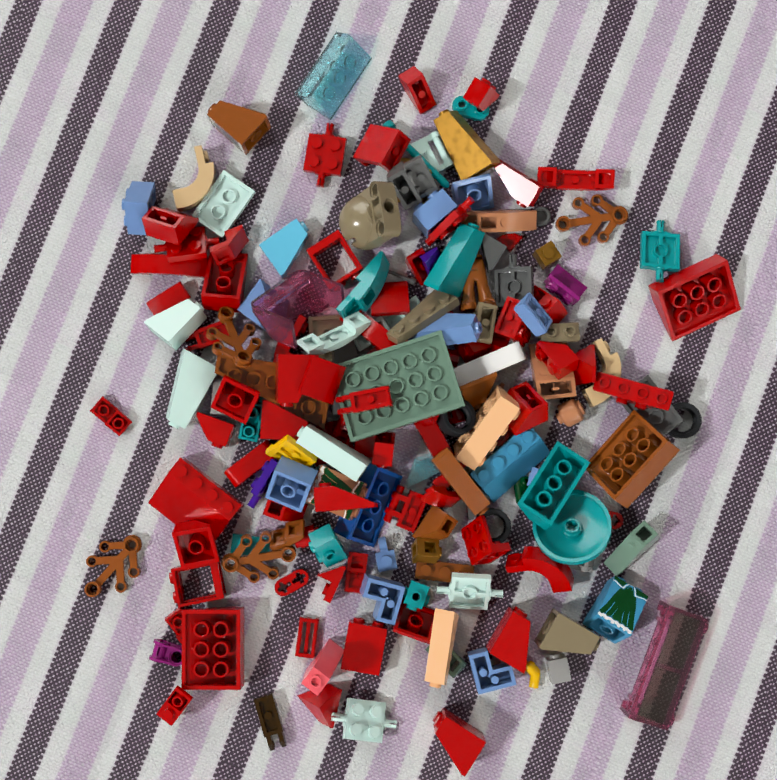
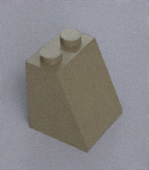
[534,608,600,655]

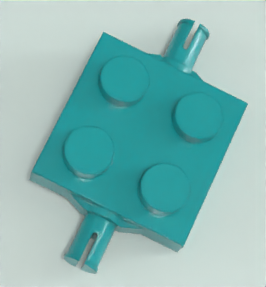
[640,220,680,283]

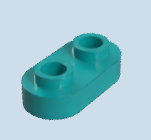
[452,96,489,121]

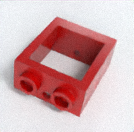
[306,230,363,291]
[169,562,227,608]

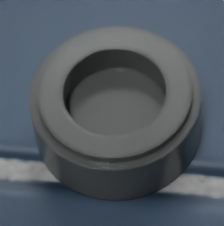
[535,207,551,227]

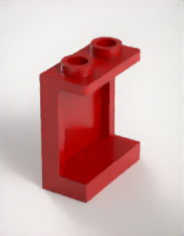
[353,124,411,172]
[341,617,387,676]

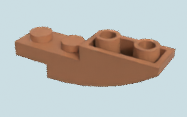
[459,210,537,232]

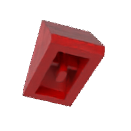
[405,248,428,286]

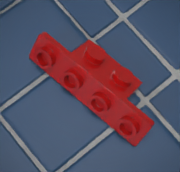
[593,372,674,411]

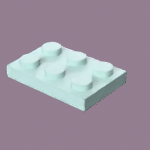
[192,170,256,239]

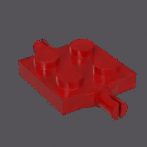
[303,123,347,188]
[425,196,475,246]
[154,226,220,263]

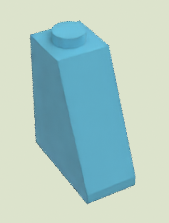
[259,218,309,278]

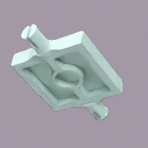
[436,572,503,610]
[331,698,397,743]

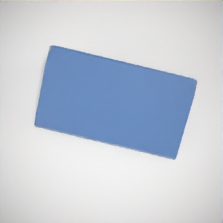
[514,292,553,336]

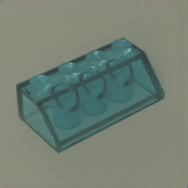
[295,32,372,120]

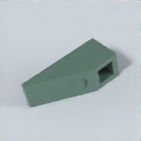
[603,520,659,577]

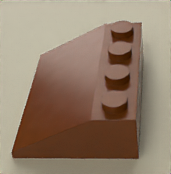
[586,410,680,508]

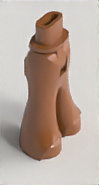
[460,250,497,313]

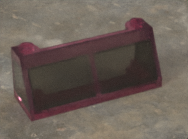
[620,600,709,730]

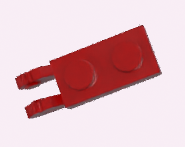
[185,321,229,352]
[335,385,393,415]

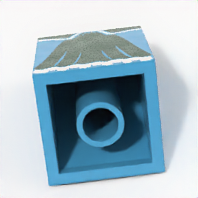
[582,576,648,644]

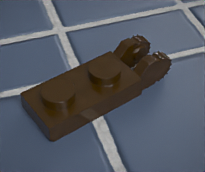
[254,692,287,751]

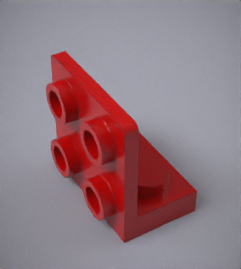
[494,296,531,347]
[461,515,511,566]

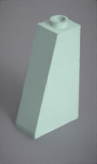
[166,348,216,429]
[296,424,371,482]

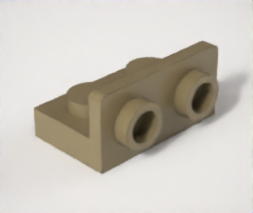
[538,322,580,343]

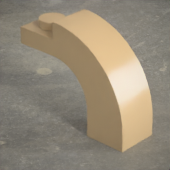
[172,145,216,212]
[581,338,621,407]

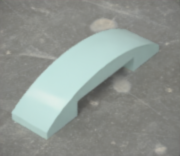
[297,311,371,355]

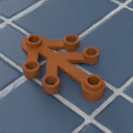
[555,194,628,247]
[206,306,262,368]
[221,531,296,583]
[84,535,142,597]

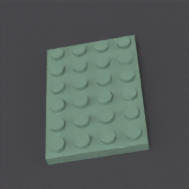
[337,330,465,443]

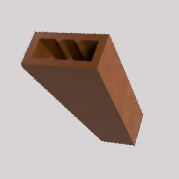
[430,448,490,516]

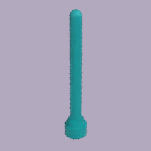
[382,120,449,188]

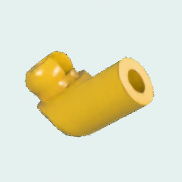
[526,661,540,688]

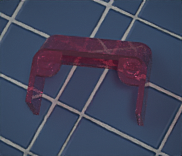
[251,270,345,349]

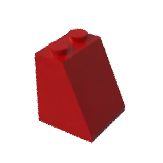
[275,354,319,407]
[486,606,530,673]
[433,708,486,777]

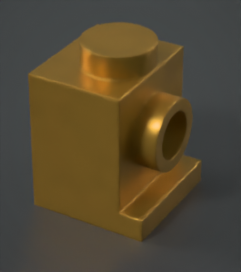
[411,537,442,564]

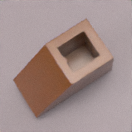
[412,506,458,540]

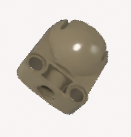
[339,181,401,250]

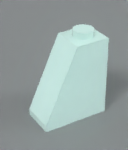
[144,299,207,351]

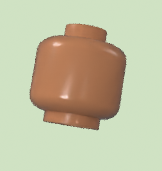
[556,399,586,427]

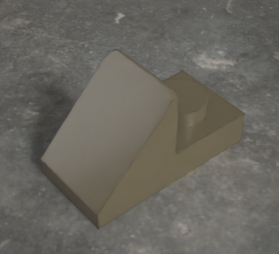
[474,302,498,344]

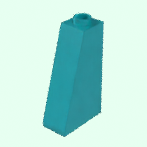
[424,222,485,297]

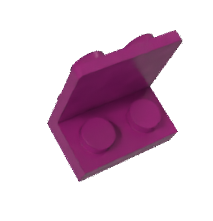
[543,264,587,306]

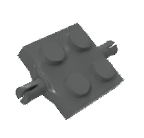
[494,254,534,308]

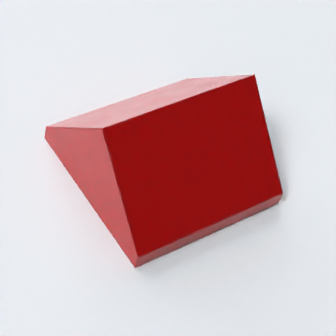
[211,375,261,425]
[392,599,435,644]

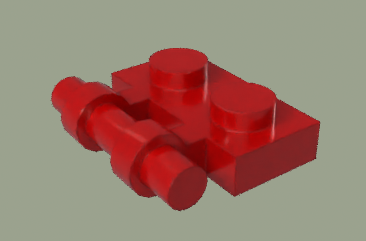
[383,485,426,533]

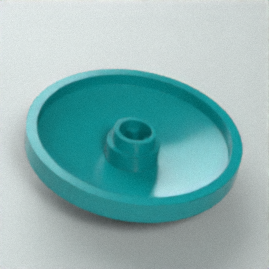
[533,490,612,565]

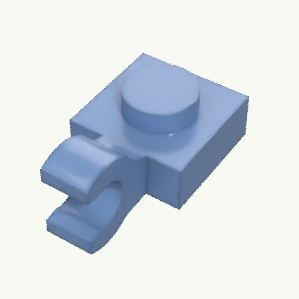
[375,537,398,572]

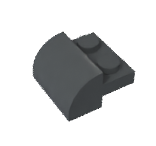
[387,155,439,210]

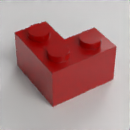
[354,432,396,468]

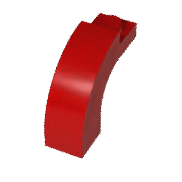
[505,546,574,593]

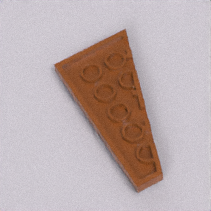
[215,354,329,430]

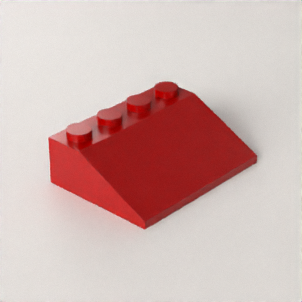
[648,254,741,341]
[148,457,244,541]
[181,607,244,690]

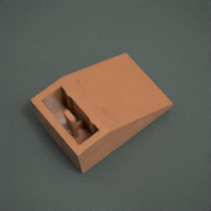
[529,342,577,400]

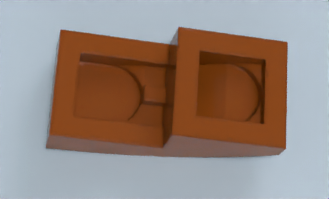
[270,519,305,551]

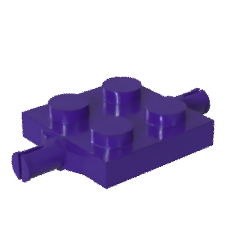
[247,458,279,509]

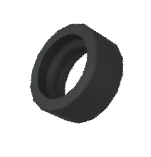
[437,399,476,437]
[668,402,702,439]
[475,508,511,543]

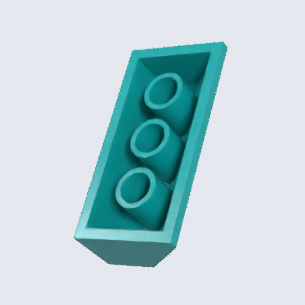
[517,441,590,530]

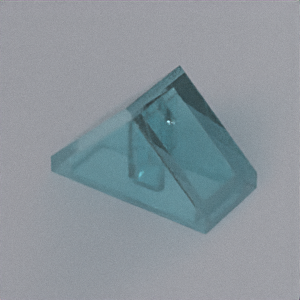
[406,459,439,488]

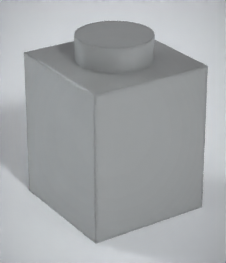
[545,652,572,685]

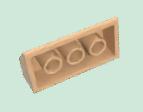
[453,385,520,471]

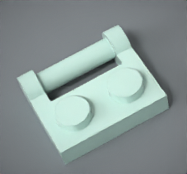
[410,130,454,173]

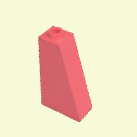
[301,638,344,696]

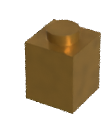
[532,240,562,270]

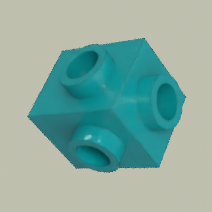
[403,580,430,611]

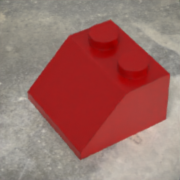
[172,520,220,568]

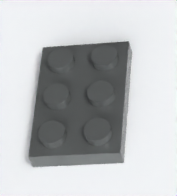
[623,375,684,436]

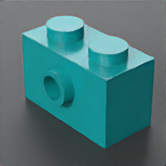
[308,524,348,568]

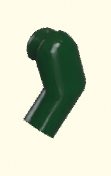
[514,476,529,504]

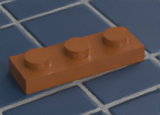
[415,561,475,583]

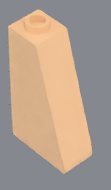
[425,608,459,689]

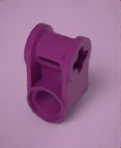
[149,639,182,666]

